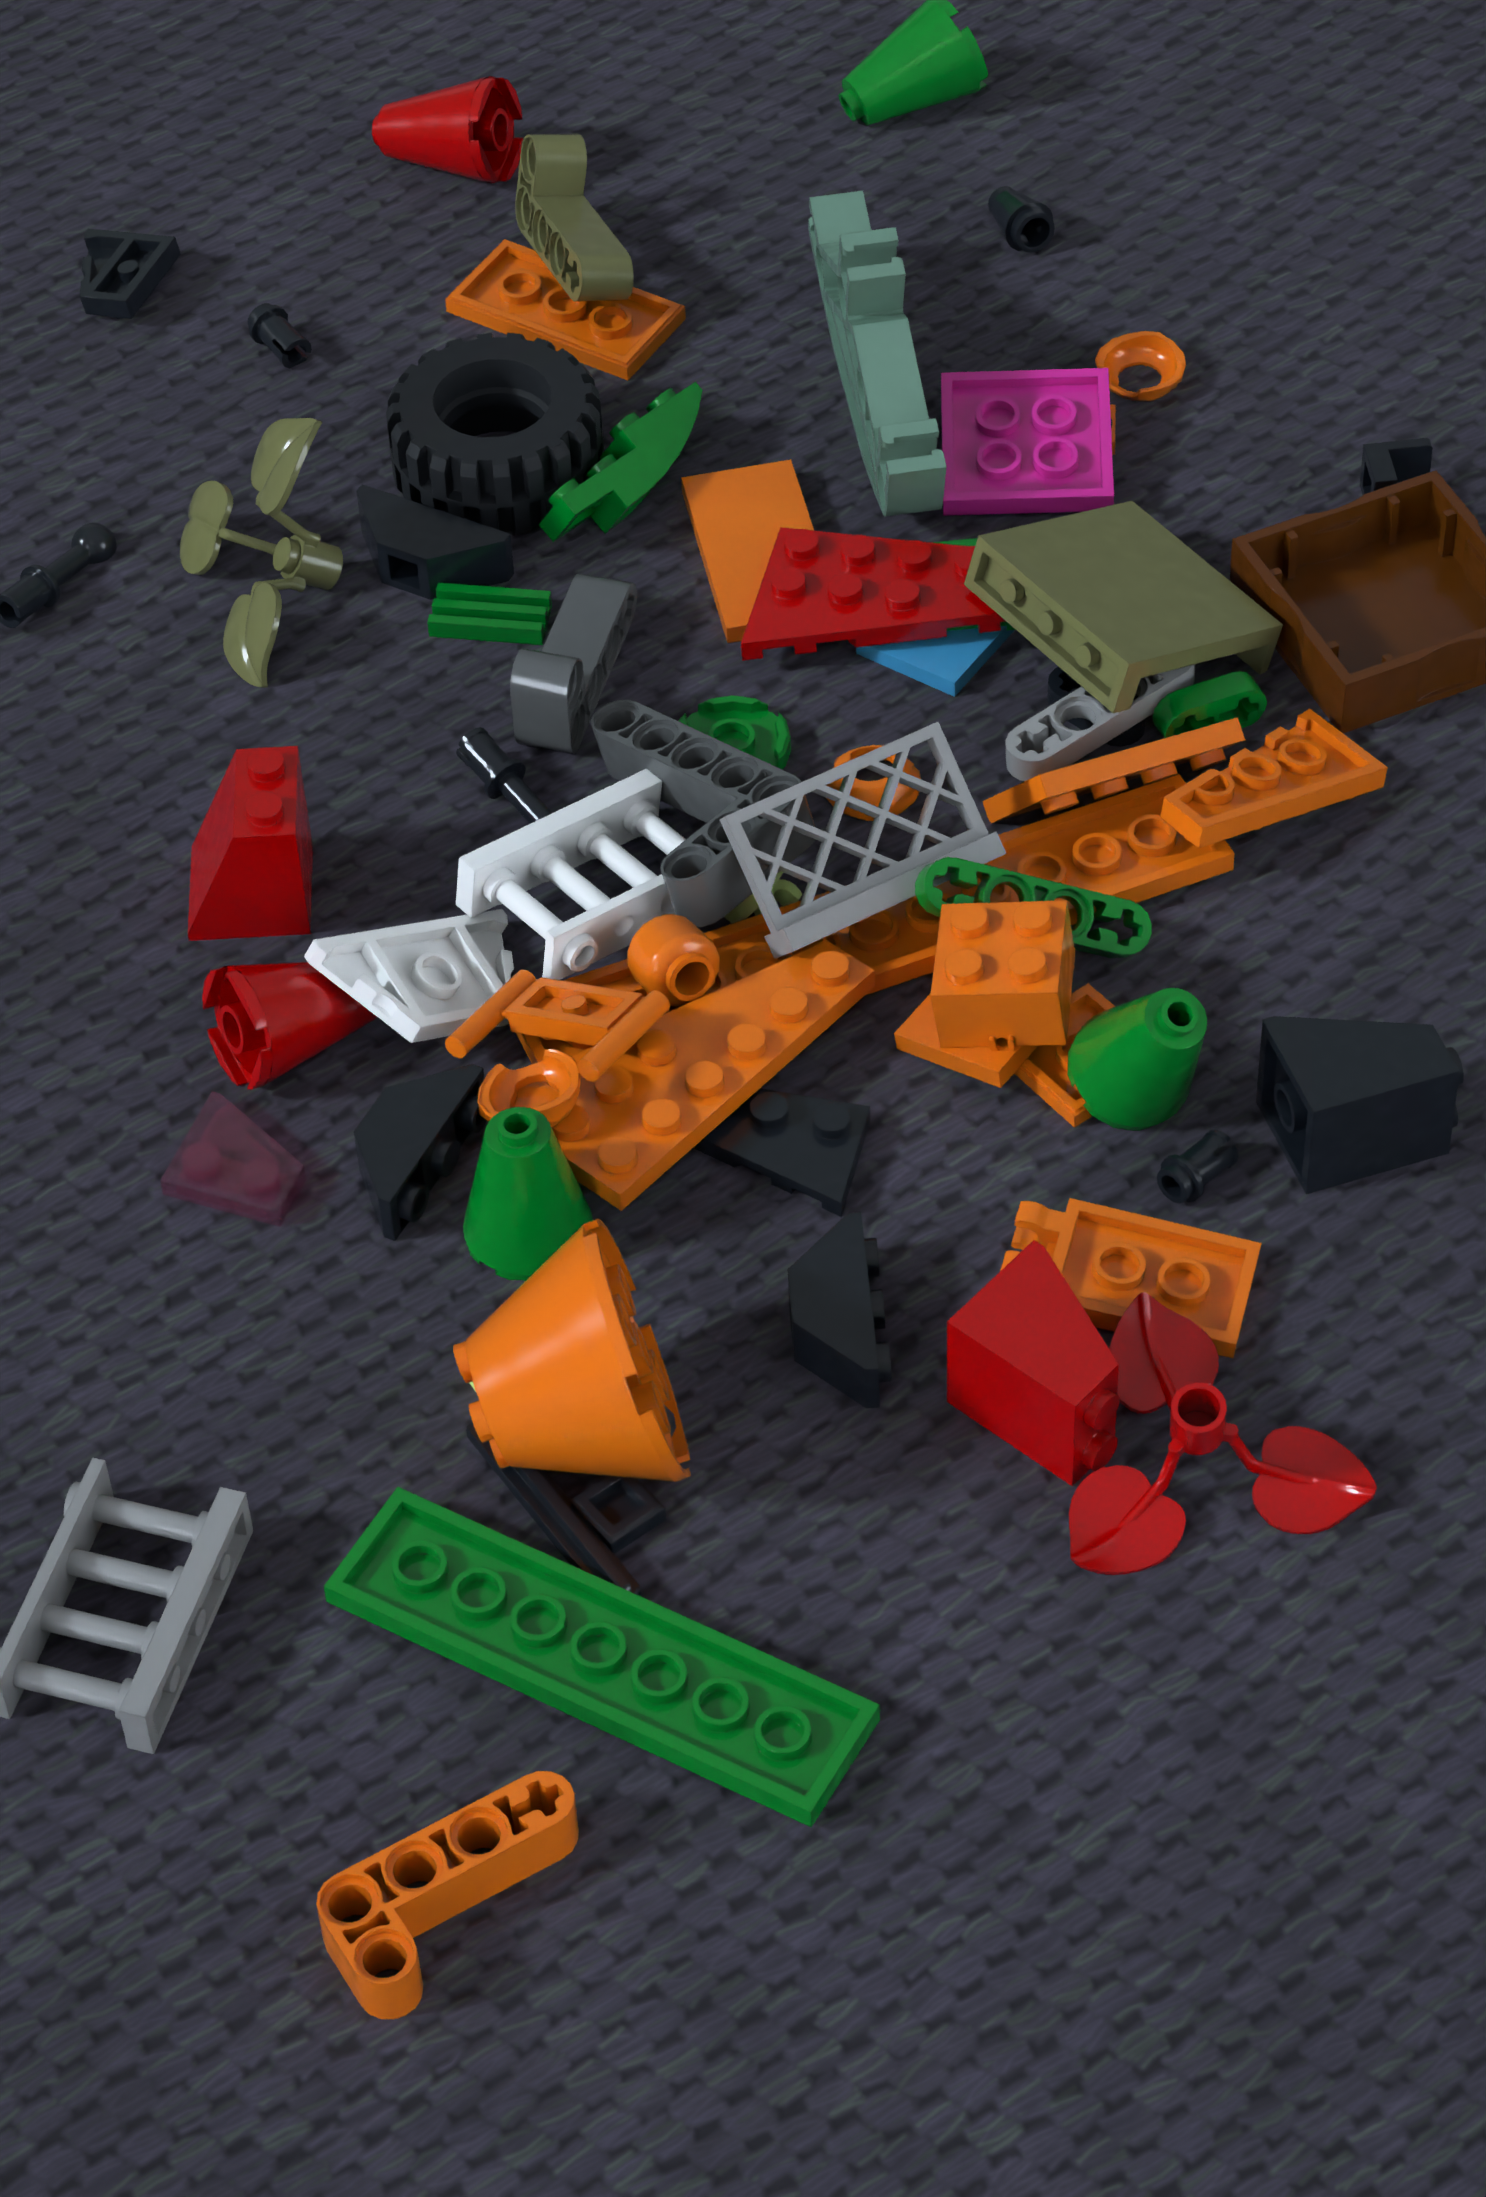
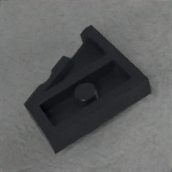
[80,229,181,319]

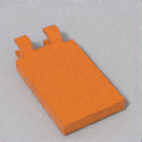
[1000,1198,1262,1358]

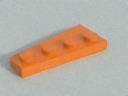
[982,717,1245,823]

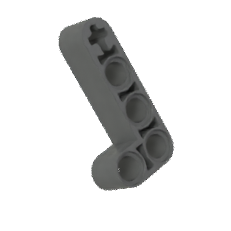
[510,573,637,754]

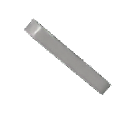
[1005,664,1195,781]

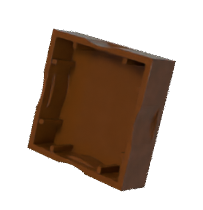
[1230,470,1486,733]

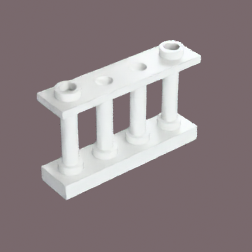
[456,769,686,980]

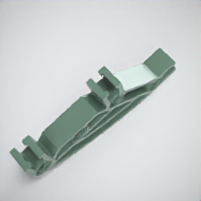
[808,190,946,517]

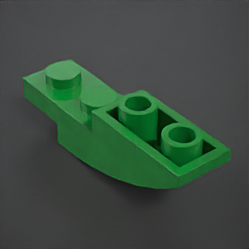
[539,382,703,542]

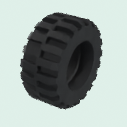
[386,333,604,536]

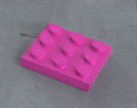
[941,368,1114,516]

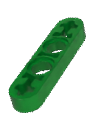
[915,857,1152,958]

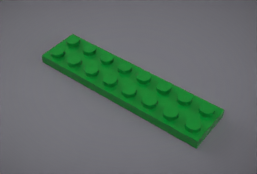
[324,1487,880,1828]

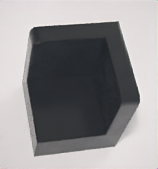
[1360,438,1433,495]

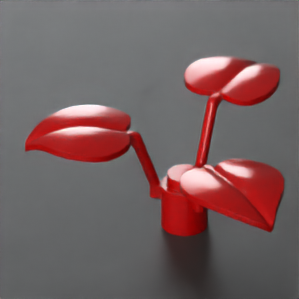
[1069,1292,1377,1575]

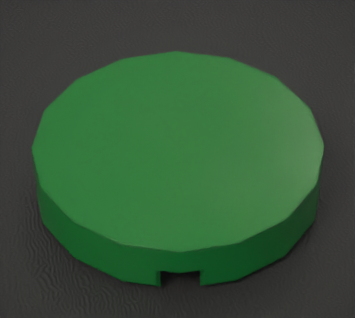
[678,695,791,769]

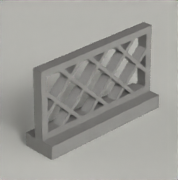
[719,722,1007,959]

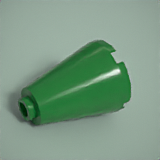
[838,0,988,126]
[1068,988,1207,1131]
[463,1107,593,1281]

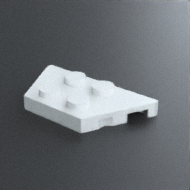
[304,909,514,1043]

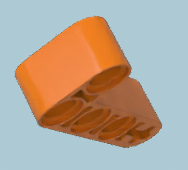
[316,1771,579,2019]

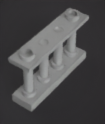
[0,1458,253,1754]

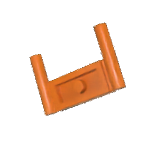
[445,970,670,1082]

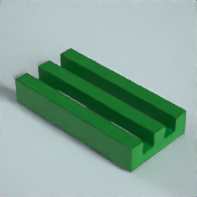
[427,583,552,645]

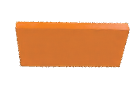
[445,239,686,381]
[681,459,814,643]

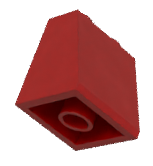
[188,746,313,941]
[947,1240,1120,1486]

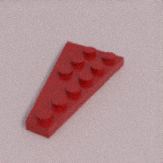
[741,527,1005,661]

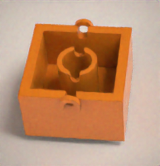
[930,900,1075,1051]

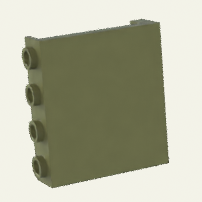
[964,501,1283,713]

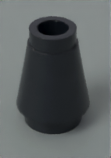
[988,186,1055,253]

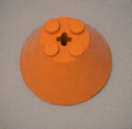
[453,1219,691,1482]

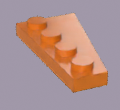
[1160,709,1388,848]

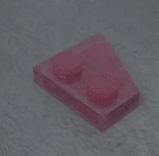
[160,1092,306,1227]

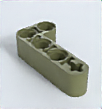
[515,133,634,302]

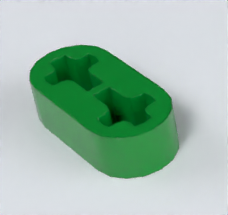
[1152,671,1267,738]

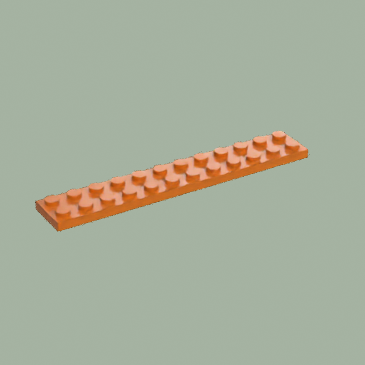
[516,774,1235,1064]

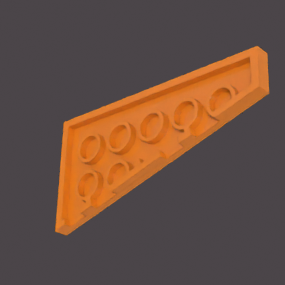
[479,940,875,1211]

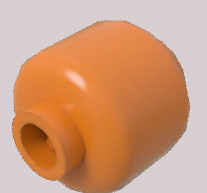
[627,914,720,1007]

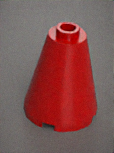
[372,76,523,183]
[202,962,377,1090]

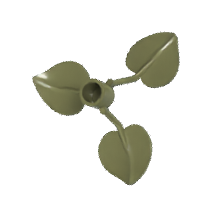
[180,418,343,688]

